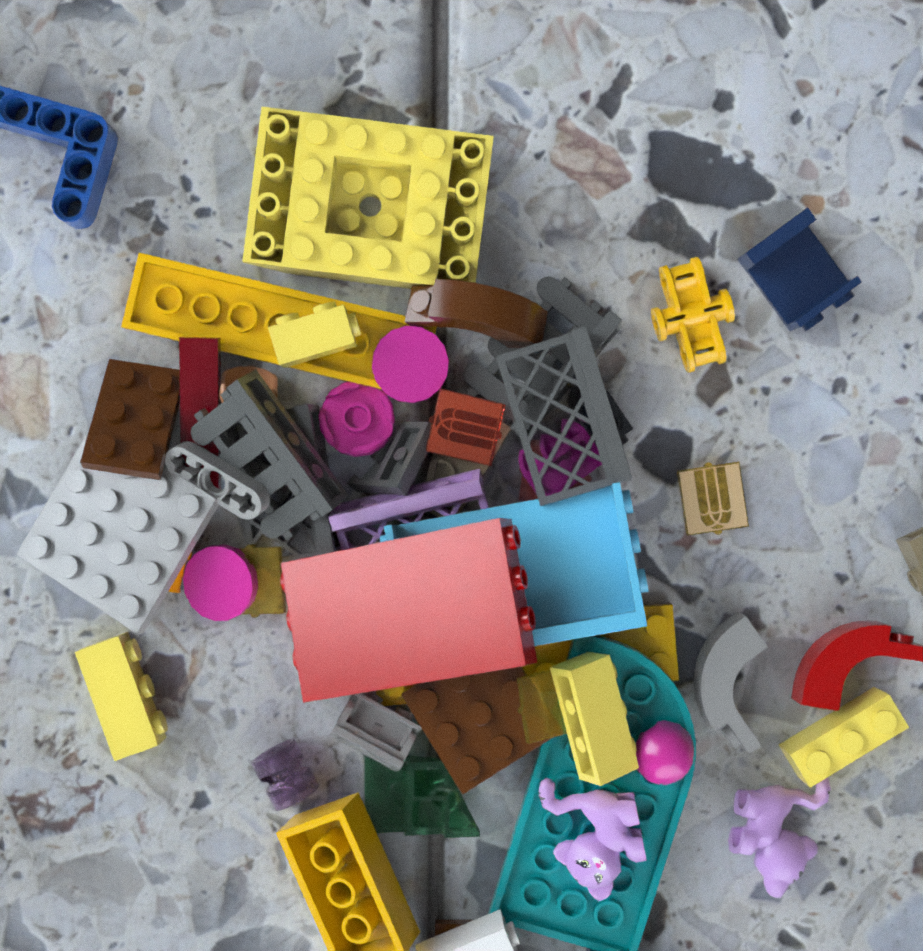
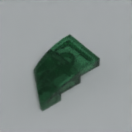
[363,755,480,838]

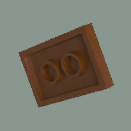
[80,359,180,480]

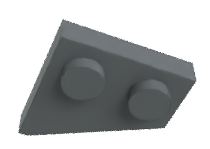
[348,421,438,496]

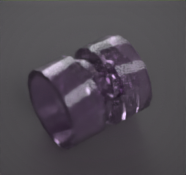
[250,738,319,811]

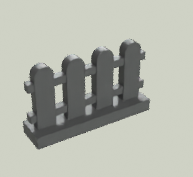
[463,276,622,439]
[191,369,349,540]

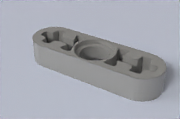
[165,441,270,520]

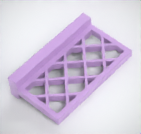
[328,469,489,550]

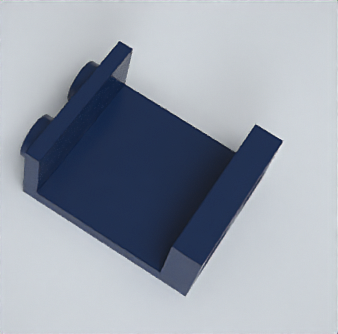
[737,207,862,331]

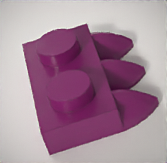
[518,419,602,496]

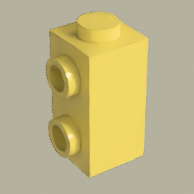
[268,302,361,368]

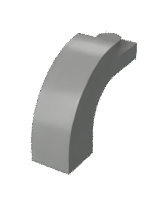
[693,612,768,755]

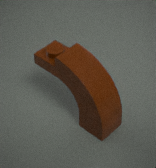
[404,279,548,348]

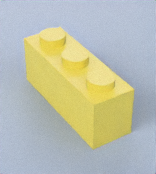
[75,632,168,761]
[550,652,639,786]
[779,687,909,788]

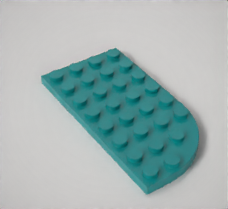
[488,635,696,951]

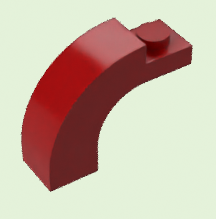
[791,620,923,711]

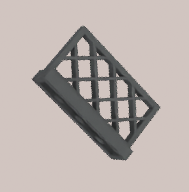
[496,326,632,506]
[227,404,342,569]

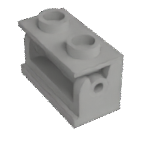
[330,692,422,772]

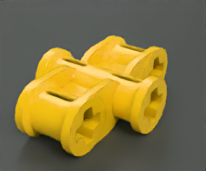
[651,257,735,373]

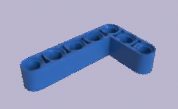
[0,86,118,229]

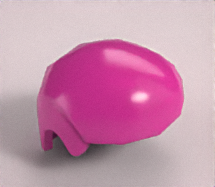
[636,720,694,785]

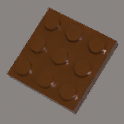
[401,666,562,794]

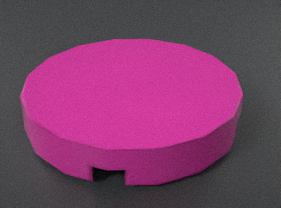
[372,326,449,403]
[319,382,395,457]
[183,544,258,621]

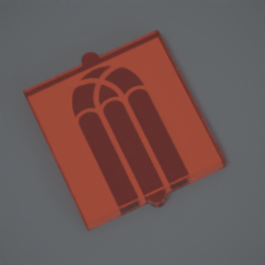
[426,389,506,466]

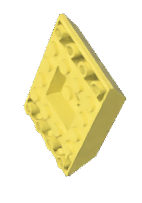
[242,106,494,289]

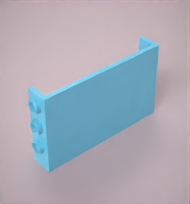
[380,482,649,646]

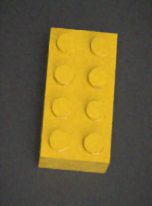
[276,792,420,951]

